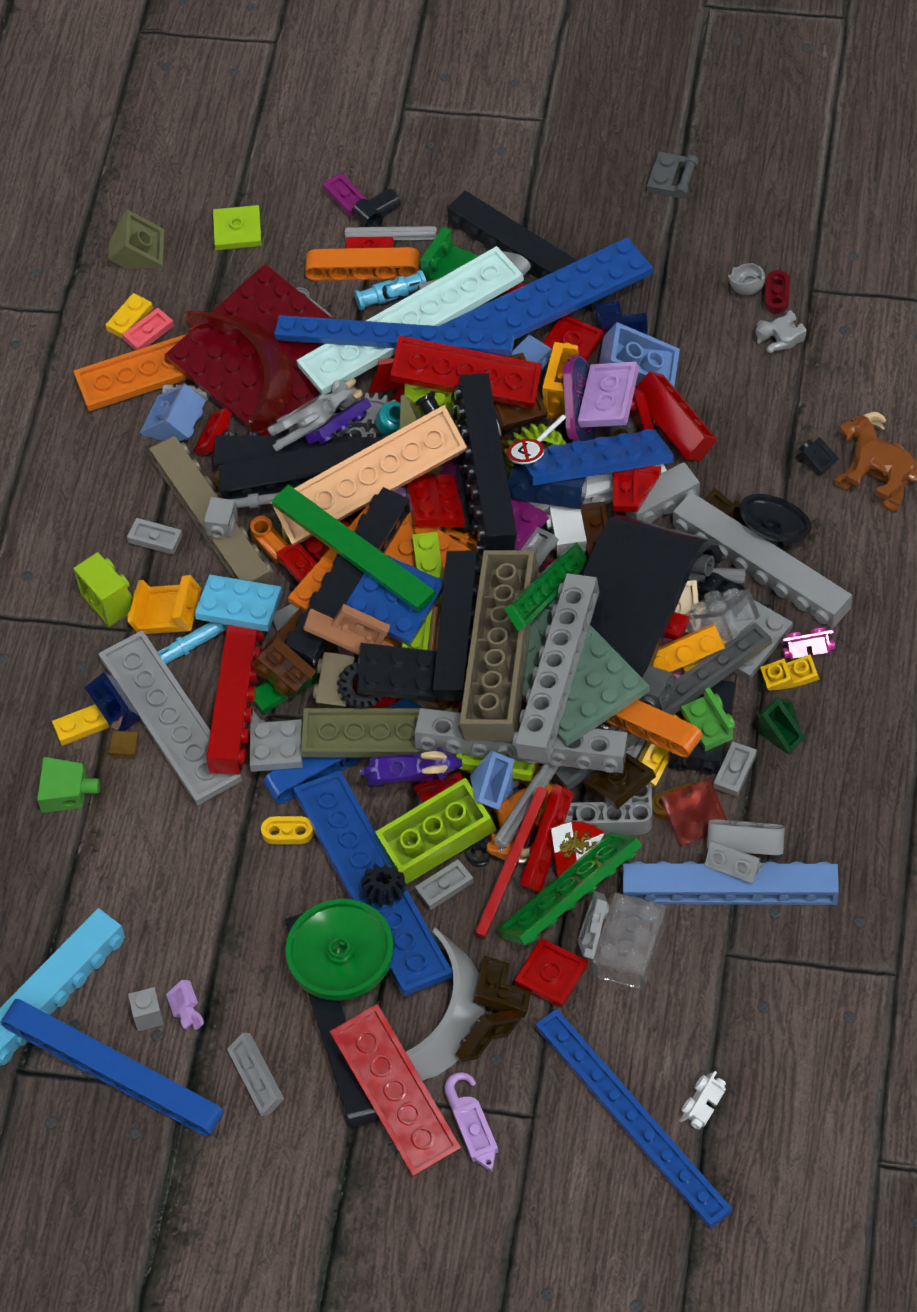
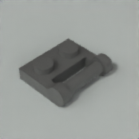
[647,152,699,199]

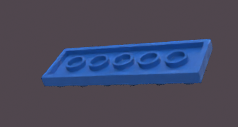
[519,429,673,486]

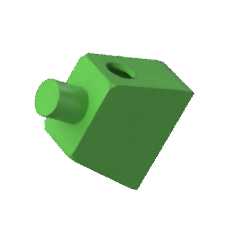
[37,757,100,813]

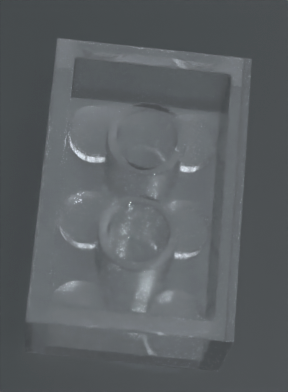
[592,893,667,990]

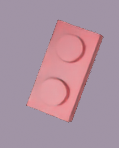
[122,308,174,350]

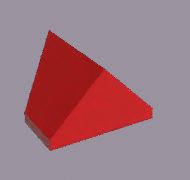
[368,358,405,393]

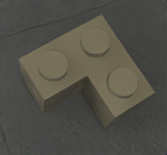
[313,652,358,708]

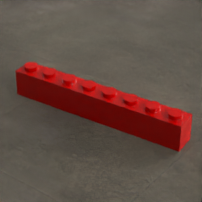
[206,625,265,775]

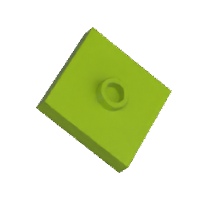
[213,205,262,250]

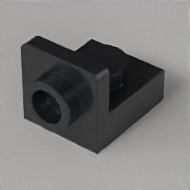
[795,437,839,476]

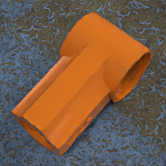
[250,516,289,564]

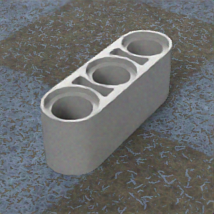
[706,819,785,855]

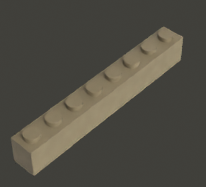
[149,435,273,585]

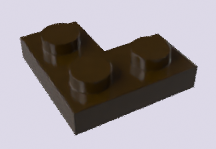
[473,956,531,1018]
[455,1010,522,1062]

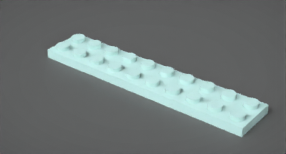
[296,246,524,395]

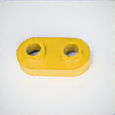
[261,816,314,844]

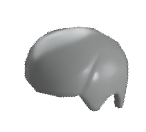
[728,263,765,296]

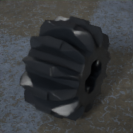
[361,862,406,909]

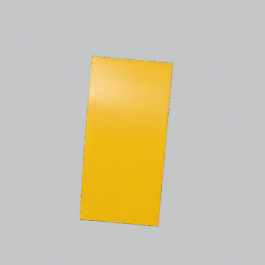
[760,654,820,690]

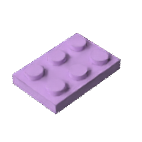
[578,362,639,428]

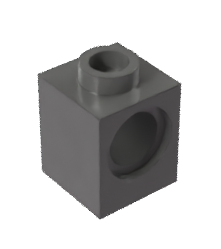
[638,666,676,711]

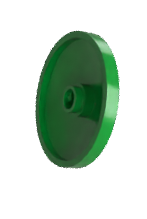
[285,899,394,1000]

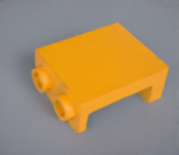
[542,342,579,419]
[128,575,202,634]

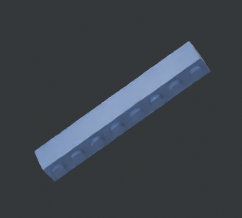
[623,861,839,905]

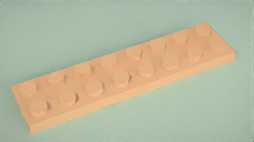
[270,405,467,545]

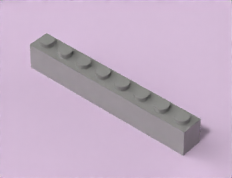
[673,492,852,628]

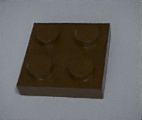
[583,753,656,809]

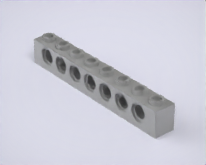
[513,573,599,762]
[415,708,628,773]

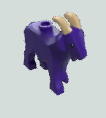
[360,747,463,787]

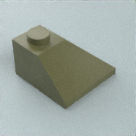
[108,210,164,269]

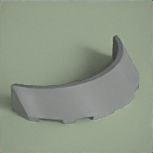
[405,927,485,1081]

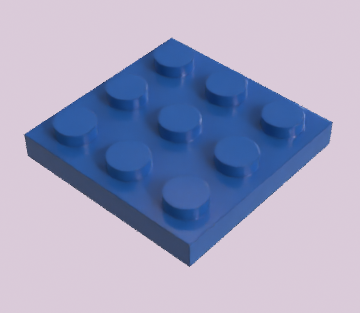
[345,555,444,646]

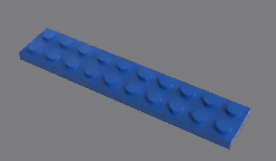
[440,237,653,339]
[293,770,453,997]

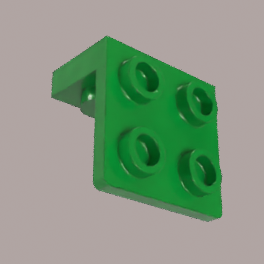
[420,227,479,281]

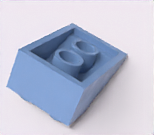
[599,322,680,387]

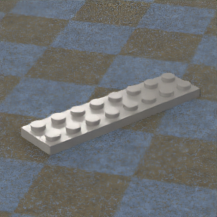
[98,630,242,806]

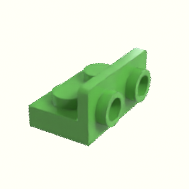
[681,687,735,751]

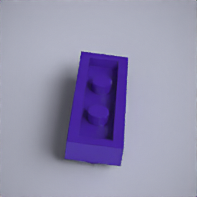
[304,398,371,444]

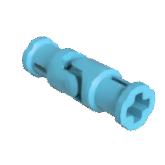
[354,270,426,311]

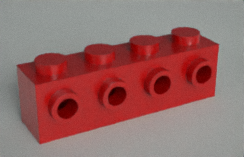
[636,371,718,461]

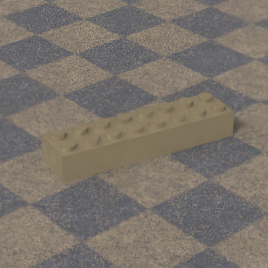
[460,550,539,741]

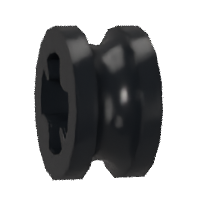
[467,841,491,867]

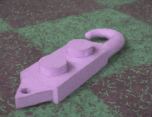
[444,1072,499,1172]

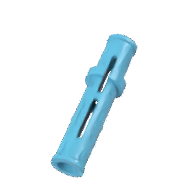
[157,622,227,665]

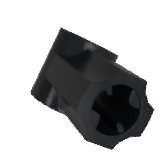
[352,189,401,227]

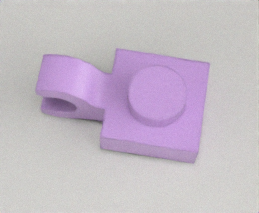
[166,980,204,1030]

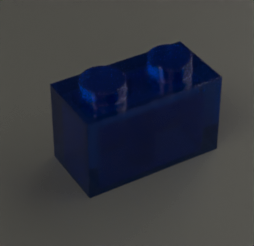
[84,672,140,731]

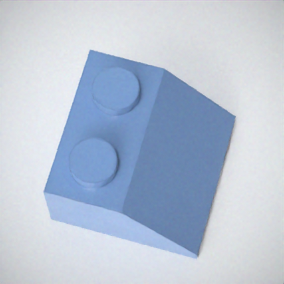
[140,383,206,442]

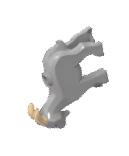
[268,378,363,451]

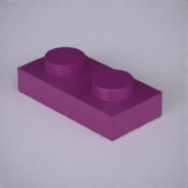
[322,173,368,217]

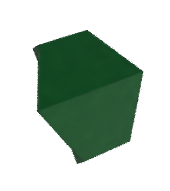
[758,698,806,754]

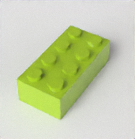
[375,777,497,885]

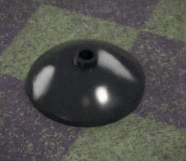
[739,494,812,544]

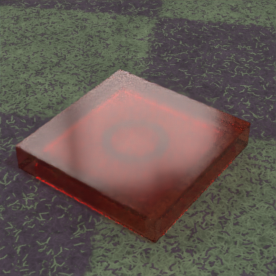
[661,778,727,846]

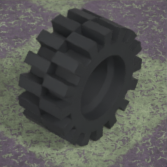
[337,662,383,708]

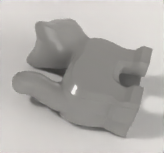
[755,310,807,354]

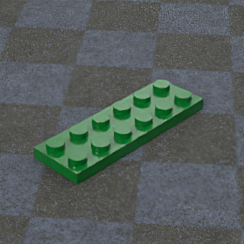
[495,832,642,945]

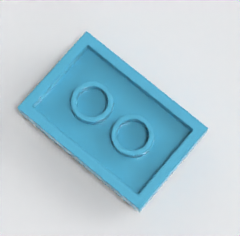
[195,574,282,632]

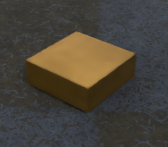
[109,731,139,759]

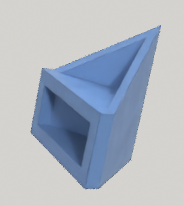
[470,751,515,810]

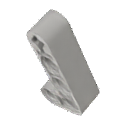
[565,783,652,836]

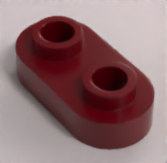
[765,270,790,314]

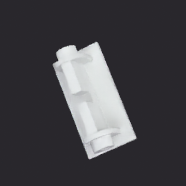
[679,1071,726,1130]

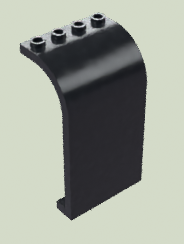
[583,515,723,678]

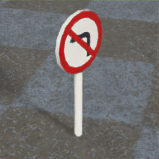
[507,415,566,464]

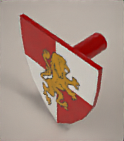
[550,821,604,877]

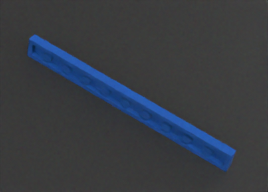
[274,315,515,356]
[536,1009,732,1229]

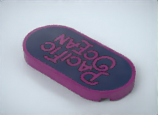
[563,355,596,442]

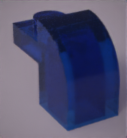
[596,301,648,335]

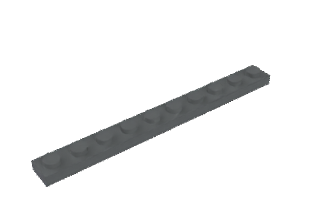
[554,622,772,790]

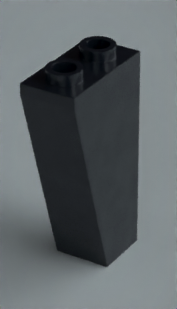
[669,680,736,775]

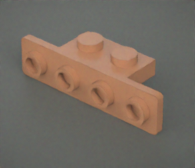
[303,604,393,655]

